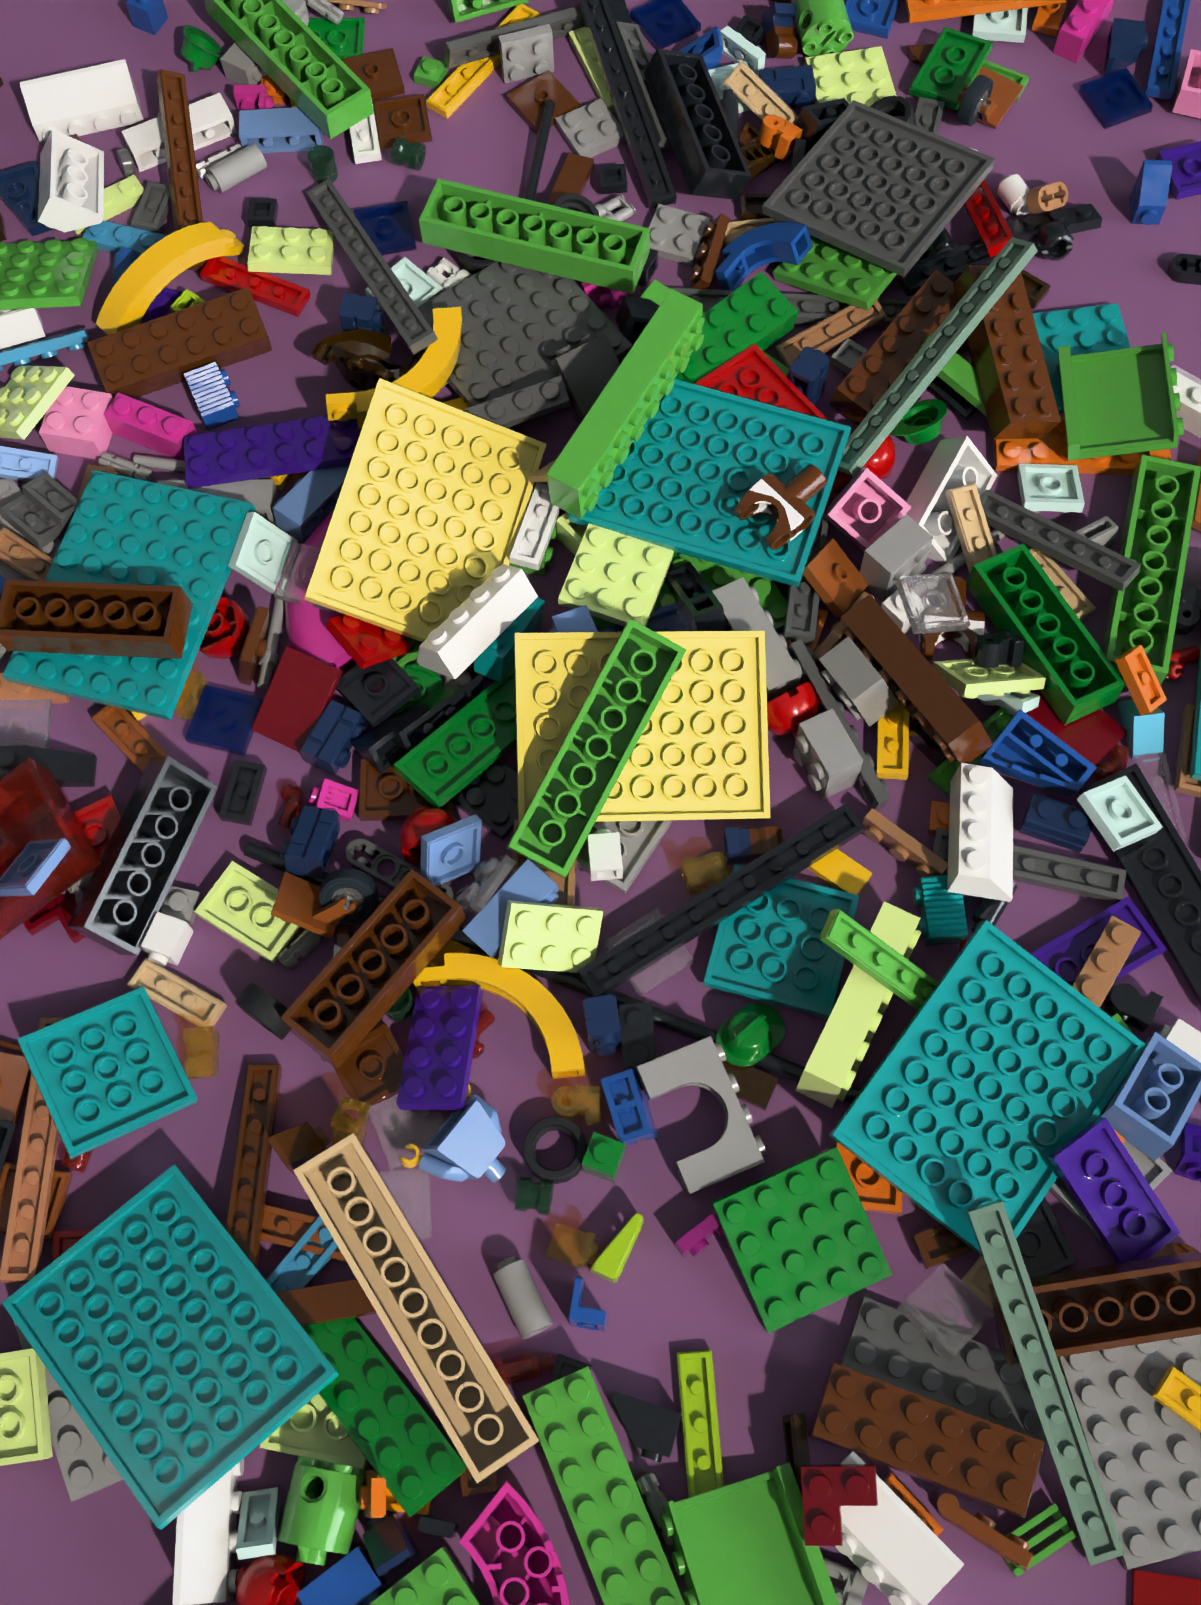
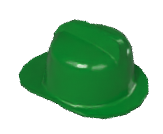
[181,25,222,72]
[890,399,947,445]
[716,1003,785,1067]

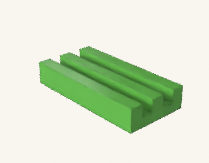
[1003,1503,1077,1577]

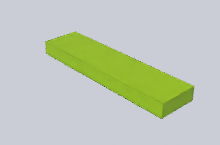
[677,1350,724,1498]

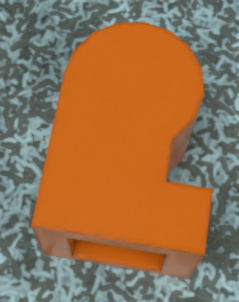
[758,115,803,161]

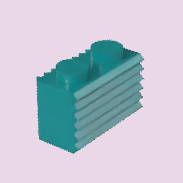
[913,875,968,946]

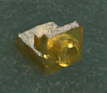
[546,1223,600,1271]

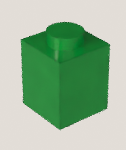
[582,1132,626,1183]

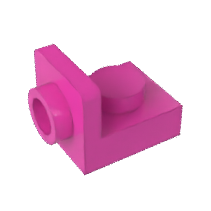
[233,84,274,112]
[307,778,359,822]

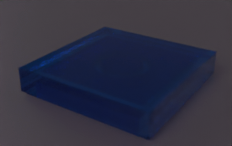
[630,0,701,50]
[1079,68,1153,129]
[354,201,417,255]
[185,685,263,756]

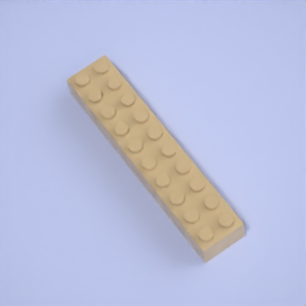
[293,1133,539,1484]

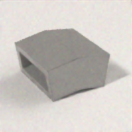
[1076,516,1118,550]

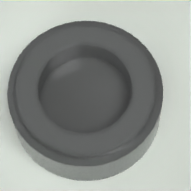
[116,148,135,178]

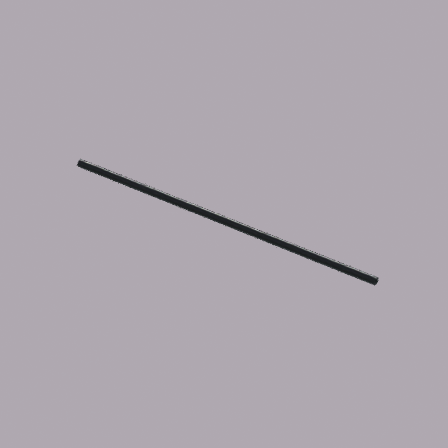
[244,841,861,1104]

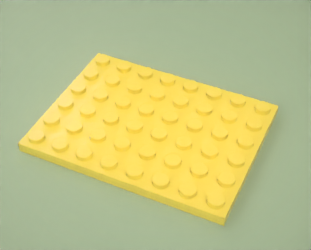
[304,378,546,661]
[514,631,770,824]

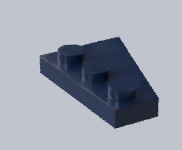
[0,161,54,236]

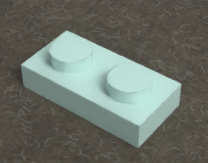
[720,26,766,76]
[977,692,1040,715]
[236,1487,281,1560]

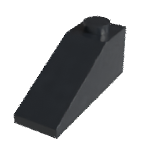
[665,561,727,631]
[0,745,97,789]

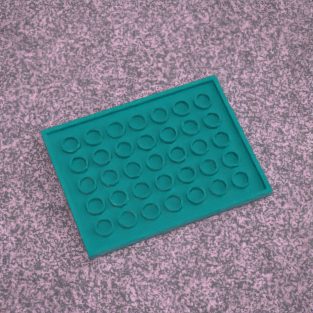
[569,379,851,587]
[2,470,256,720]
[829,920,1146,1256]
[2,1164,339,1530]

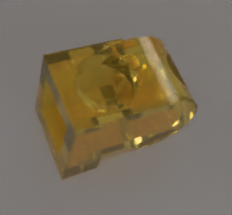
[174,671,209,720]
[680,852,731,895]
[183,1026,220,1079]
[551,1086,601,1126]
[331,1097,371,1146]

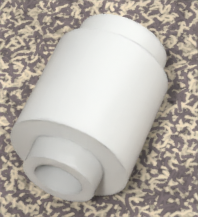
[997,174,1030,216]

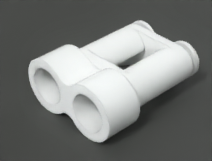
[427,258,472,292]

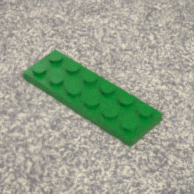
[394,666,516,809]
[303,1318,467,1518]

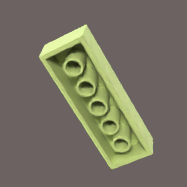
[795,901,921,1108]

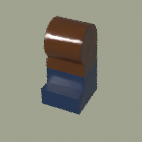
[761,2,798,59]
[724,826,783,865]

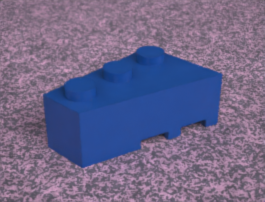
[975,709,1097,797]

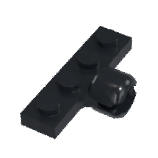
[1006,204,1102,261]
[895,228,997,297]

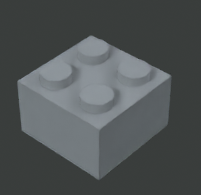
[859,514,933,602]
[819,636,899,727]
[793,708,863,799]

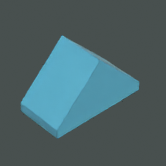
[1118,700,1165,759]

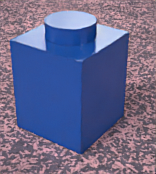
[125,0,168,35]

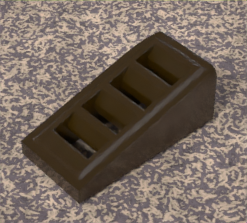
[740,141,782,180]

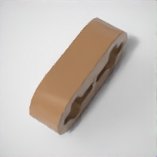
[1027,181,1068,214]

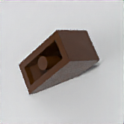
[267,1122,331,1177]

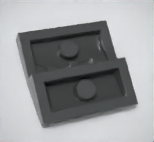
[0,472,79,550]

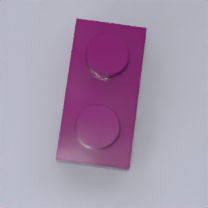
[675,1212,724,1257]

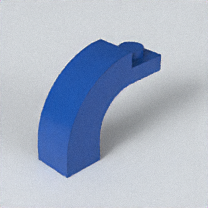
[715,222,813,291]

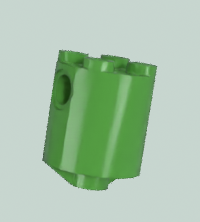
[791,0,854,57]
[277,1456,366,1566]

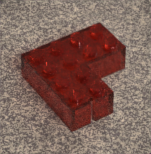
[0,758,101,940]

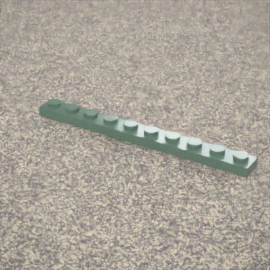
[838,237,1037,477]
[967,1199,1125,1566]

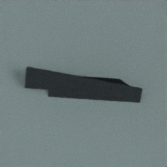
[352,667,487,774]

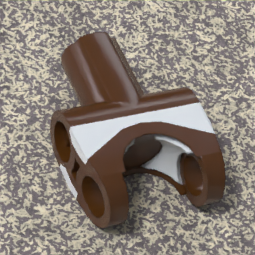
[734,464,827,550]
[919,576,985,661]

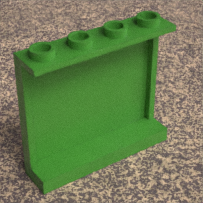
[1058,332,1184,461]
[660,1462,839,1605]

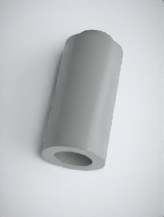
[205,143,267,194]
[493,1256,554,1340]

